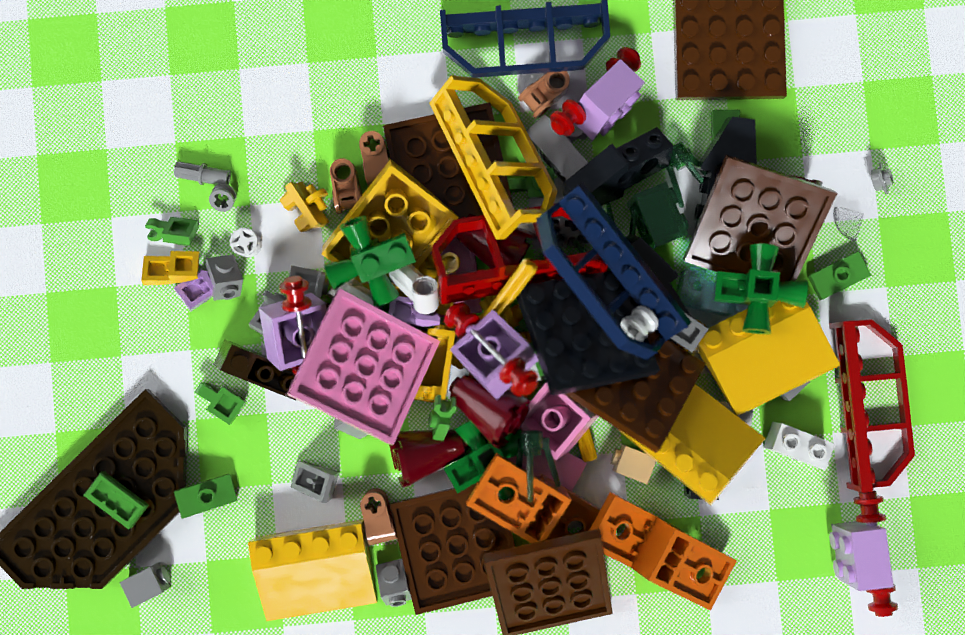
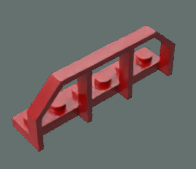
[432,203,608,305]
[829,319,915,493]

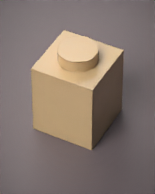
[610,444,656,485]

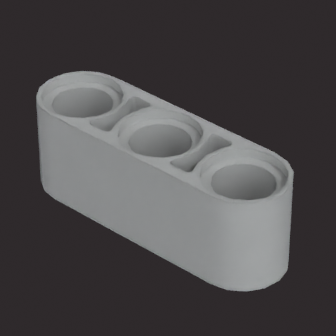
[526,115,588,183]

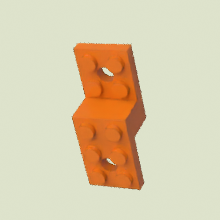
[466,453,600,543]
[589,492,737,611]

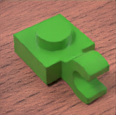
[508,168,555,199]
[145,217,199,246]
[195,382,247,425]
[428,395,456,441]

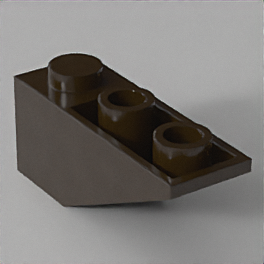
[213,339,296,401]

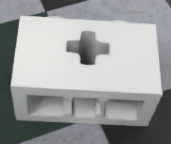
[763,422,835,470]

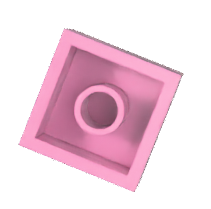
[521,383,598,460]

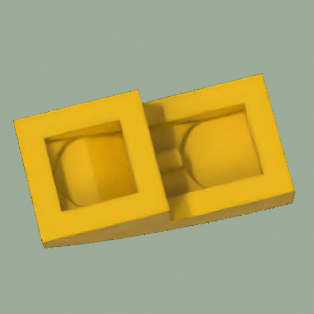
[141,251,200,285]

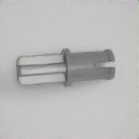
[174,161,231,185]

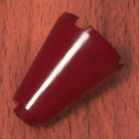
[456,214,535,269]
[449,375,531,449]
[389,429,468,488]

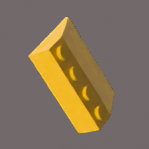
[321,159,459,304]
[696,301,840,416]
[619,384,766,506]
[248,519,377,621]

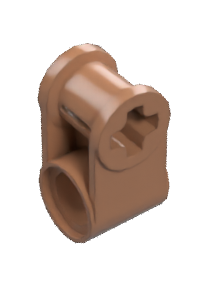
[518,71,570,119]
[359,131,390,187]
[330,158,363,214]
[360,488,397,546]

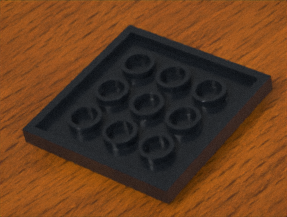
[516,270,660,396]

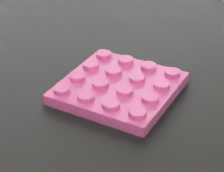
[286,289,440,445]

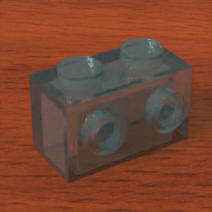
[676,266,736,317]

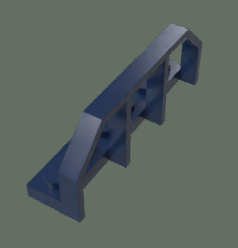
[440,0,610,78]
[536,183,692,360]

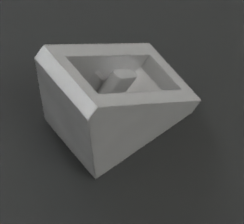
[290,460,340,503]

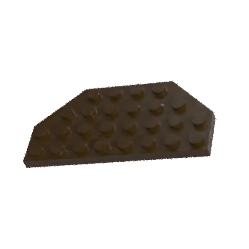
[0,389,187,589]

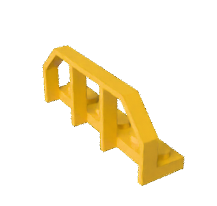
[429,75,558,240]

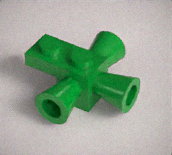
[324,215,416,306]
[713,244,808,334]
[443,421,531,500]

